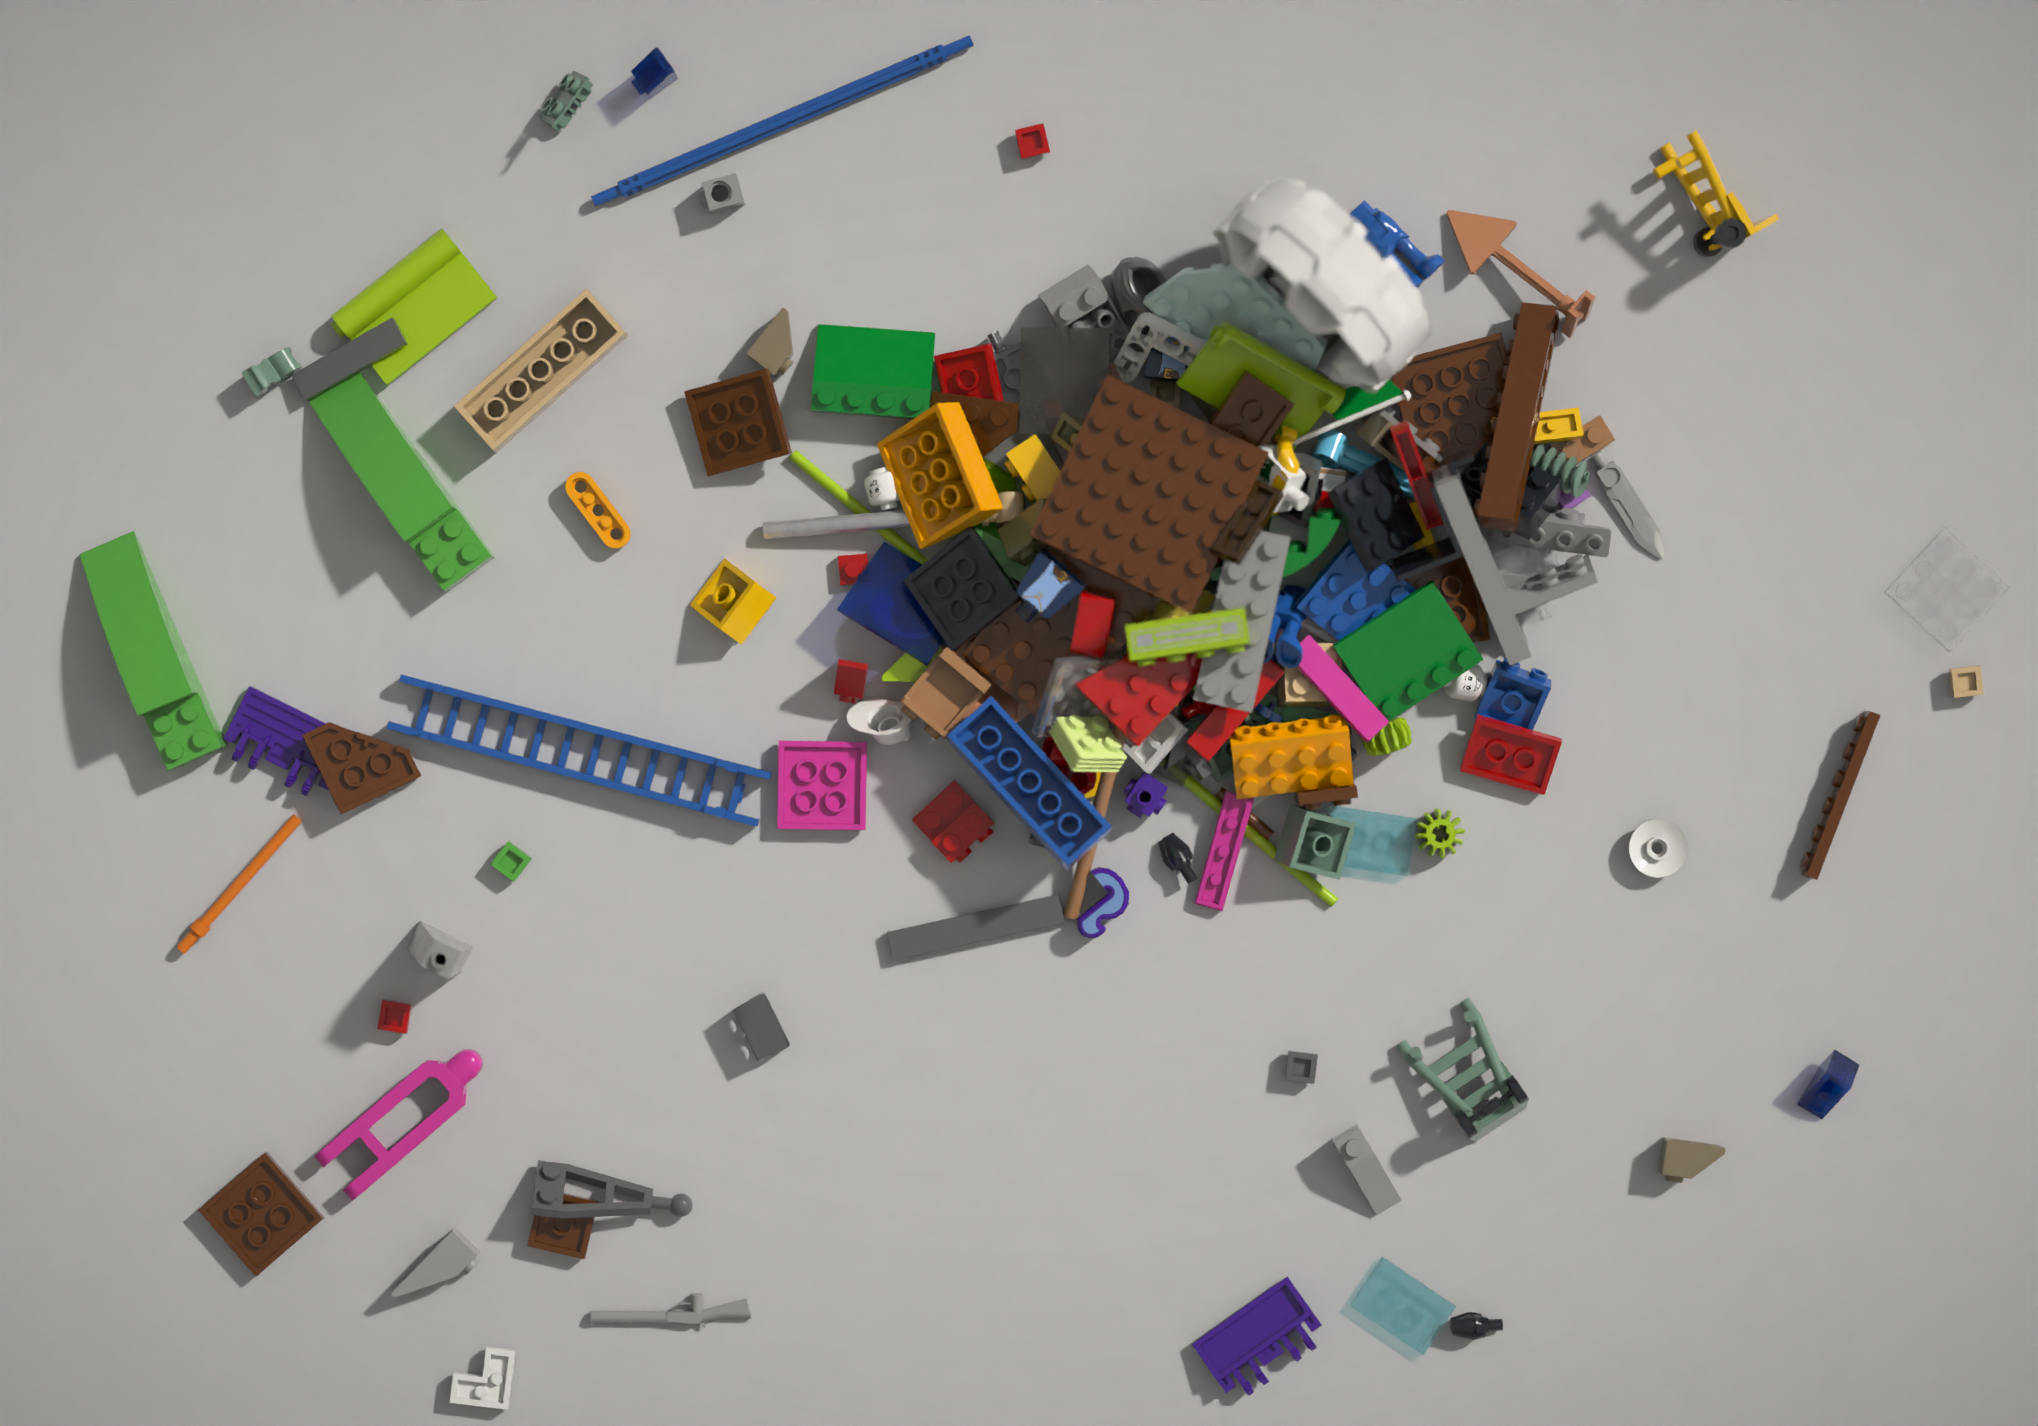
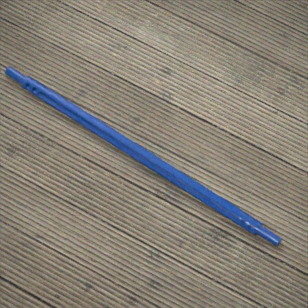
[591,35,974,207]

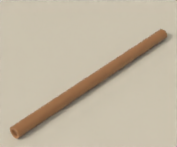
[1064,726,1126,919]

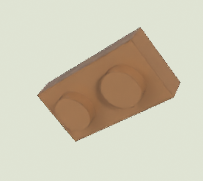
[1549,415,1615,463]

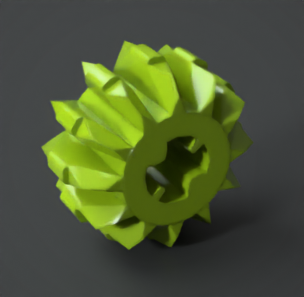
[1362,717,1412,757]
[1414,808,1465,858]

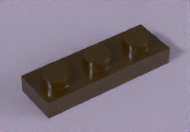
[1212,480,1283,566]

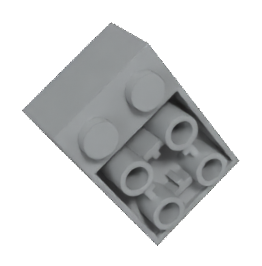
[1038,264,1137,376]

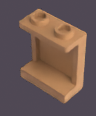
[899,647,991,740]

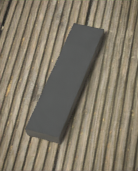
[291,318,408,402]

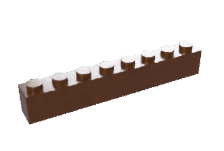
[1474,302,1560,532]

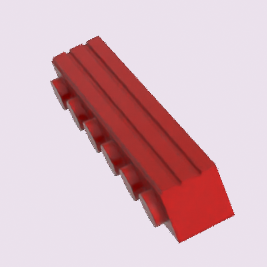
[1390,421,1444,530]

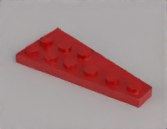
[1073,609,1213,746]

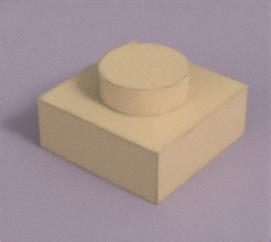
[1949,666,1984,698]

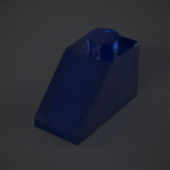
[631,47,678,99]
[1797,1049,1860,1119]

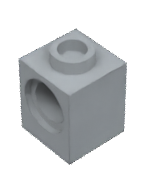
[698,173,745,214]

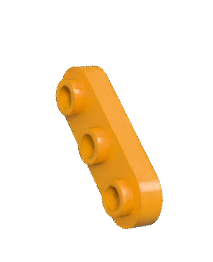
[565,472,631,549]

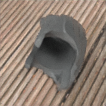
[1111,257,1167,335]

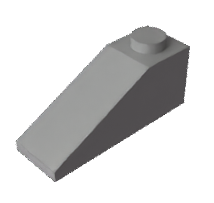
[1331,1124,1402,1215]
[390,1228,480,1298]

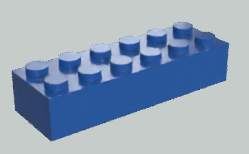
[947,696,1112,871]

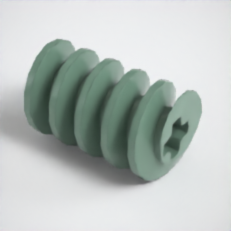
[1530,443,1590,498]

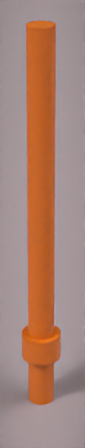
[176,814,302,954]

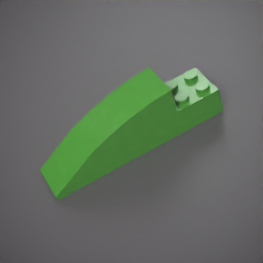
[309,372,495,592]
[80,531,227,770]

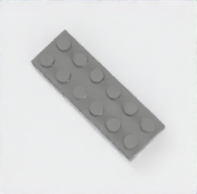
[1193,531,1291,713]

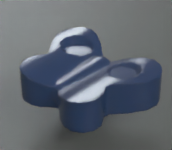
[1253,702,1283,723]

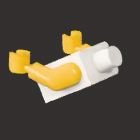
[1256,425,1309,516]

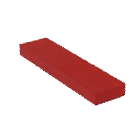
[1185,660,1284,761]

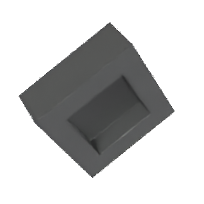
[1285,1050,1318,1084]

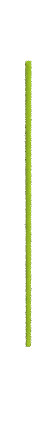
[789,450,1339,907]

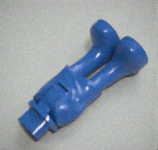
[1349,200,1445,289]
[1263,585,1308,668]

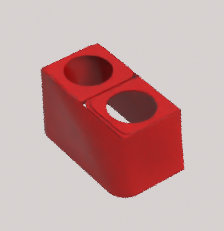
[1070,590,1116,658]

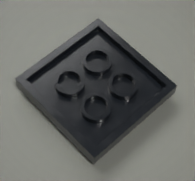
[1327,458,1425,572]
[903,526,1022,651]

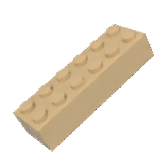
[454,288,629,452]

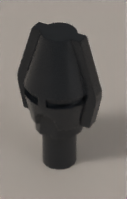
[1158,833,1197,884]
[1450,1312,1503,1340]

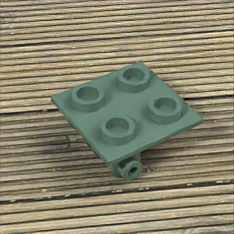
[539,71,593,132]

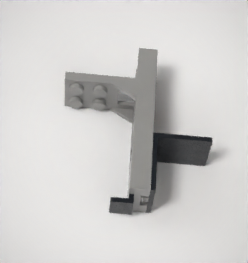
[1392,448,1598,665]

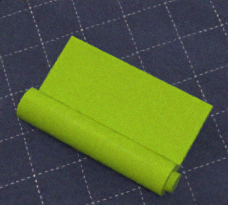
[330,228,498,386]

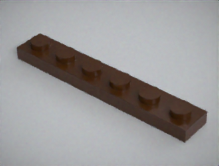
[1800,711,1881,880]

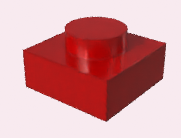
[1015,123,1050,160]
[838,553,870,585]
[377,999,413,1034]

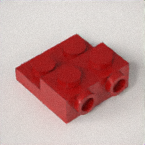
[912,780,994,863]

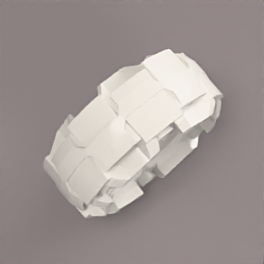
[1213,176,1431,394]

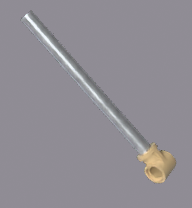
[763,492,1024,539]

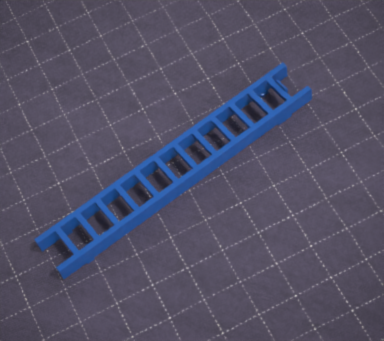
[387,675,772,827]

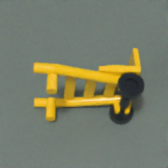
[1653,130,1779,257]

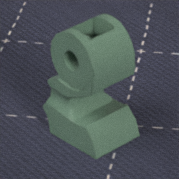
[241,347,302,398]

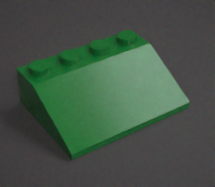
[811,324,935,420]
[1332,580,1484,721]

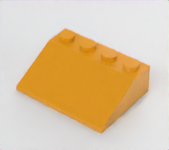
[877,402,1004,549]

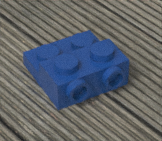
[1474,658,1551,730]

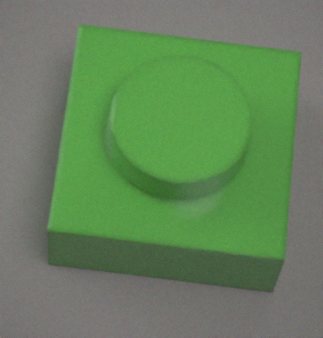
[490,841,533,882]

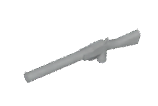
[591,1293,752,1327]

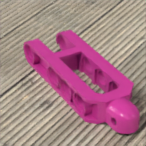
[314,1049,483,1201]

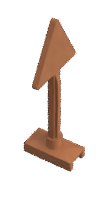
[1447,210,1595,338]

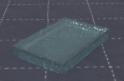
[1350,1256,1456,1355]

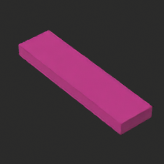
[1297,635,1389,743]
[1194,790,1254,911]

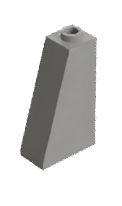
[407,921,473,979]

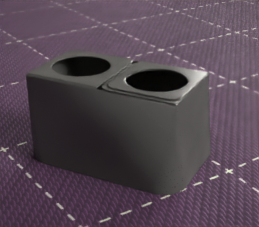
[733,991,790,1060]

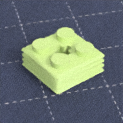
[1049,715,1127,772]

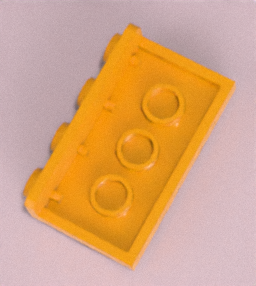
[1229,715,1354,799]

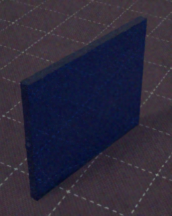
[837,542,944,666]

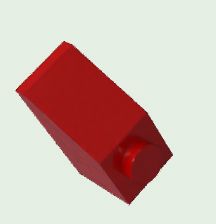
[834,659,869,704]

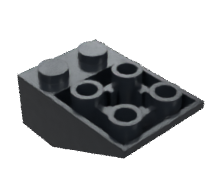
[1460,442,1561,540]

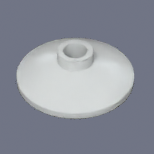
[1629,819,1688,878]

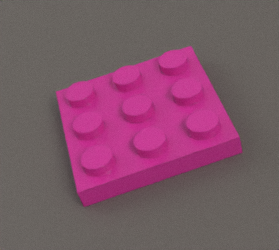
[777,741,867,830]

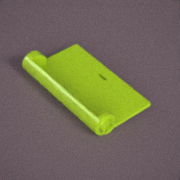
[1176,322,1345,450]

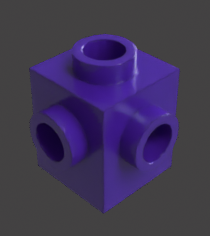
[1123,771,1169,818]

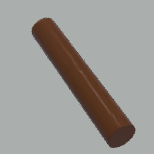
[1215,787,1274,840]

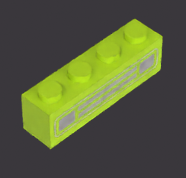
[1125,608,1251,667]

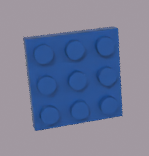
[1294,539,1417,641]

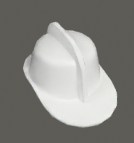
[846,698,912,745]

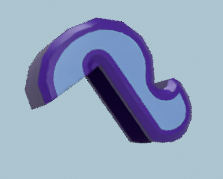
[1077,867,1129,938]

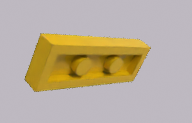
[1491,407,1584,444]

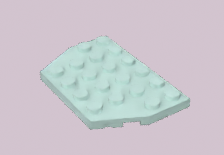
[1143,263,1328,371]

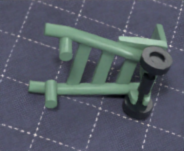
[1396,998,1529,1141]

